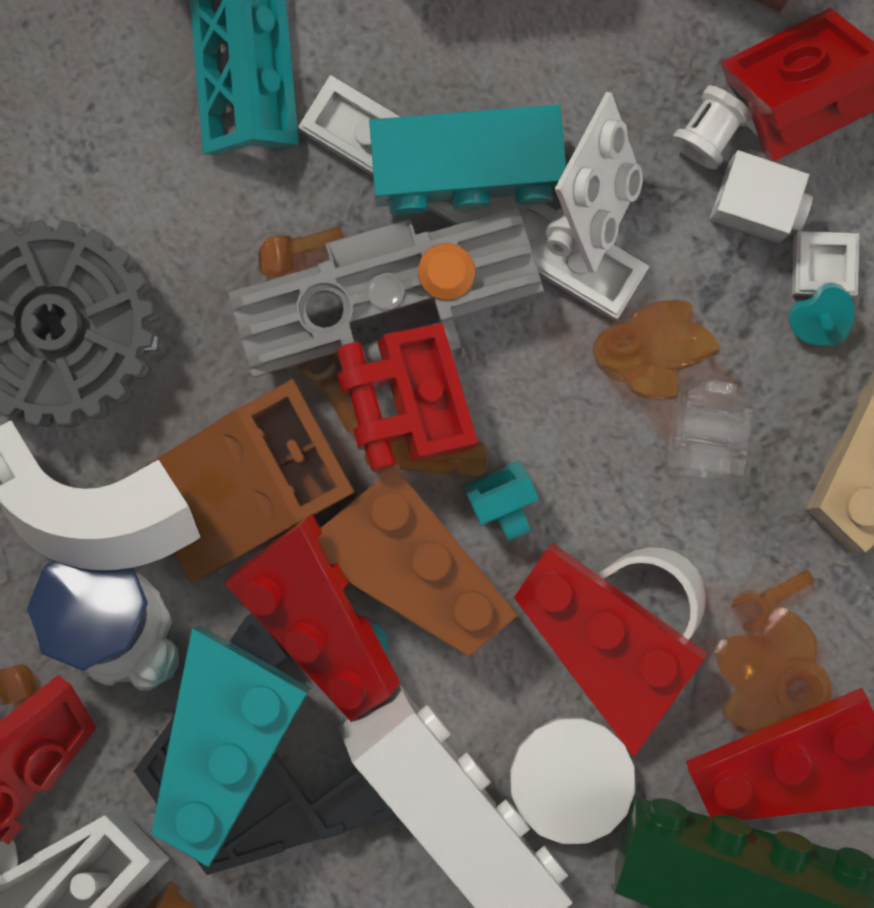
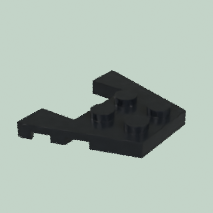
[134,613,396,875]

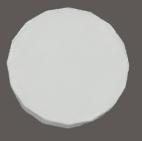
[510,717,635,844]

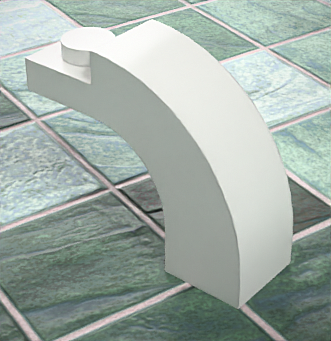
[0,420,201,570]

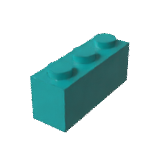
[369,104,566,215]

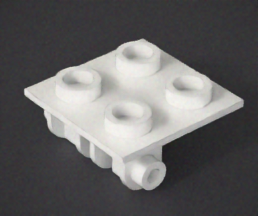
[546,92,643,273]

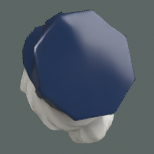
[27,560,179,691]

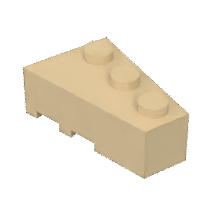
[805,371,874,553]

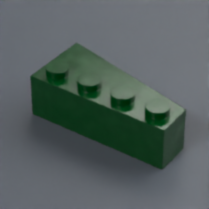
[615,797,874,908]

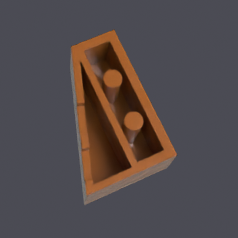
[317,467,518,657]

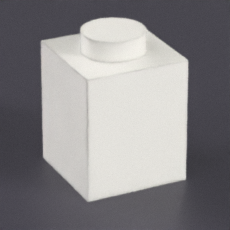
[709,150,813,244]

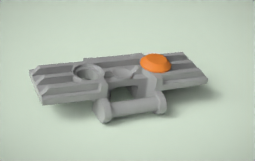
[228,206,544,378]

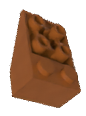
[134,379,357,584]

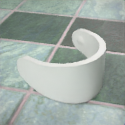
[598,547,706,640]

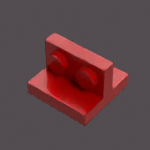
[721,8,874,162]

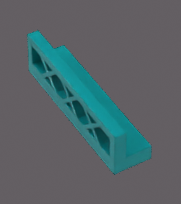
[189,0,299,156]

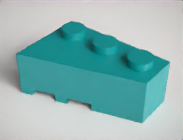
[151,626,311,867]

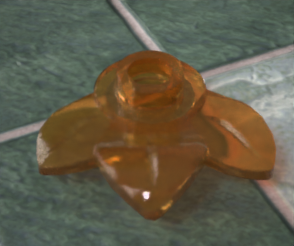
[593,300,720,400]
[714,606,832,730]

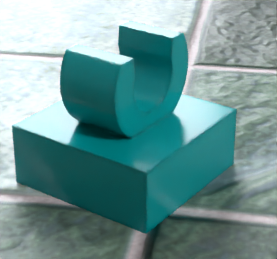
[462,460,539,541]

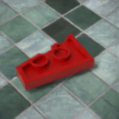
[224,513,401,722]
[513,543,708,757]
[0,675,97,845]
[686,688,874,820]

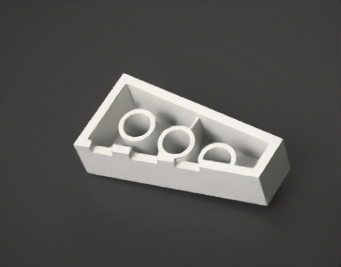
[338,684,572,908]

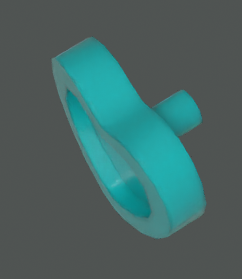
[788,282,855,346]

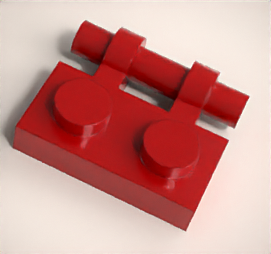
[337,323,478,472]

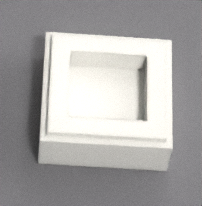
[792,231,859,298]

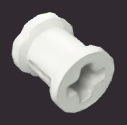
[671,85,752,170]

